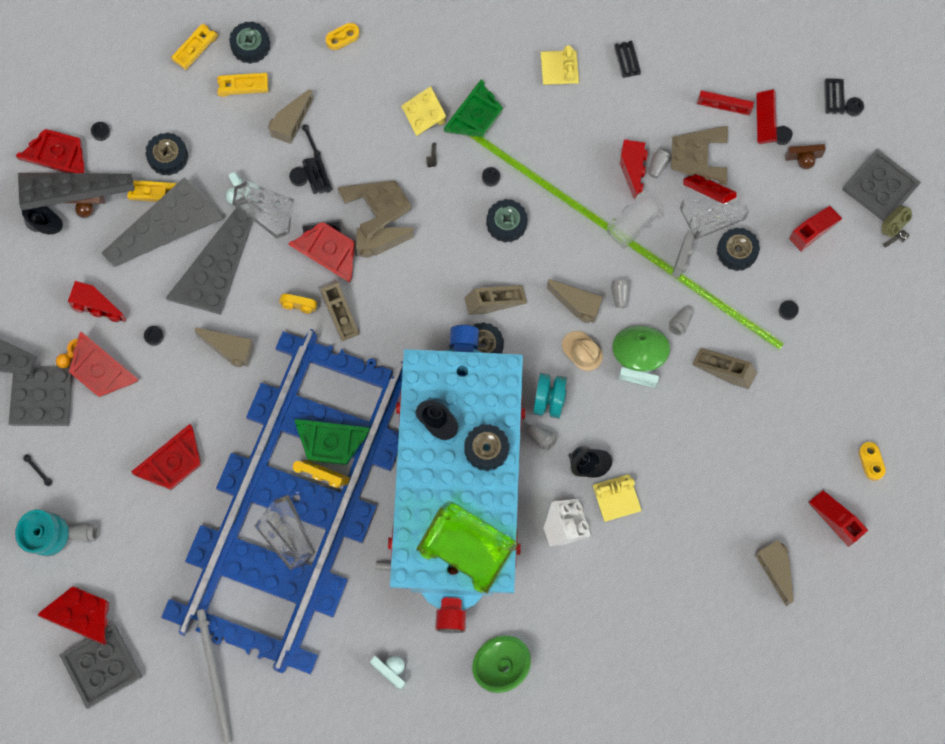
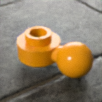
[56,339,78,368]

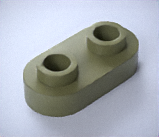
[881,205,912,237]

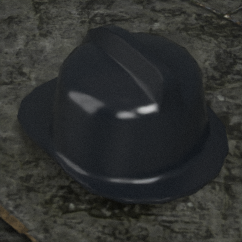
[21,206,63,235]
[416,397,459,440]
[568,446,612,478]

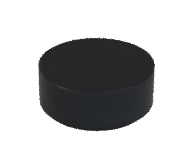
[845,97,864,117]
[91,122,110,141]
[776,126,793,145]
[289,167,308,187]
[482,167,500,187]
[778,300,799,320]
[144,326,164,346]

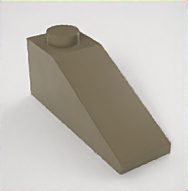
[268,89,313,144]
[357,227,413,258]
[547,279,603,323]
[318,280,359,342]
[464,285,527,315]
[195,327,254,367]
[693,348,757,389]
[755,540,794,606]

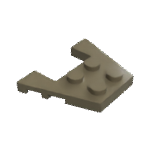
[671,126,728,185]
[338,180,411,240]

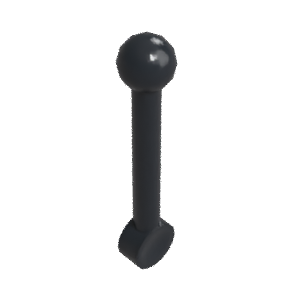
[302,124,321,158]
[23,455,52,487]

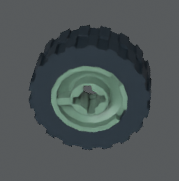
[229,21,270,64]
[486,199,528,243]

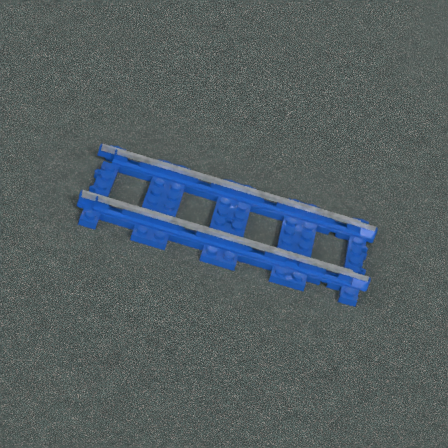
[161,329,403,675]

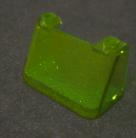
[416,501,518,594]

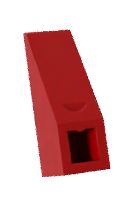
[620,139,648,200]
[789,206,842,252]
[67,281,126,323]
[808,490,869,547]

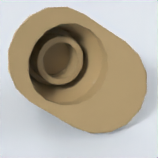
[562,331,603,371]

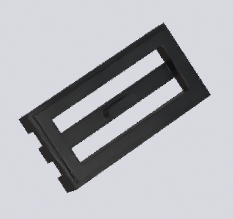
[614,40,641,78]
[824,78,845,115]
[302,157,332,194]

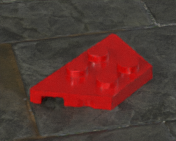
[16,129,85,173]
[288,222,355,283]
[69,332,138,398]
[131,424,201,490]
[37,586,109,645]

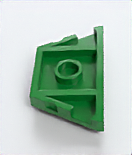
[444,79,503,137]
[295,419,370,465]

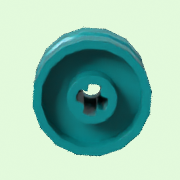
[533,373,567,419]
[15,509,69,557]

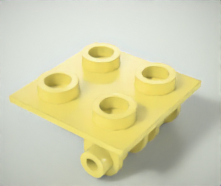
[541,45,579,85]
[401,86,446,136]
[592,474,642,522]

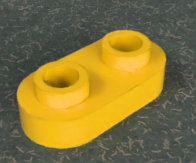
[325,23,360,50]
[279,294,318,314]
[858,442,886,481]

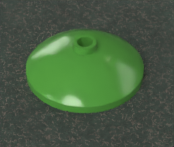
[612,325,670,371]
[472,636,531,693]

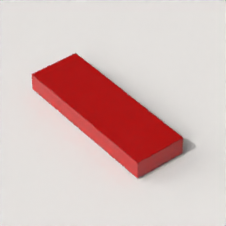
[756,89,777,145]
[697,90,754,116]
[683,174,737,204]

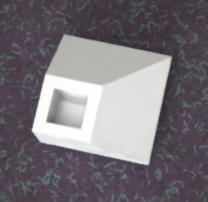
[544,499,591,547]

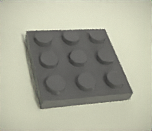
[842,149,921,222]
[9,368,73,426]
[59,624,143,709]

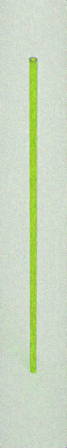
[467,135,784,350]

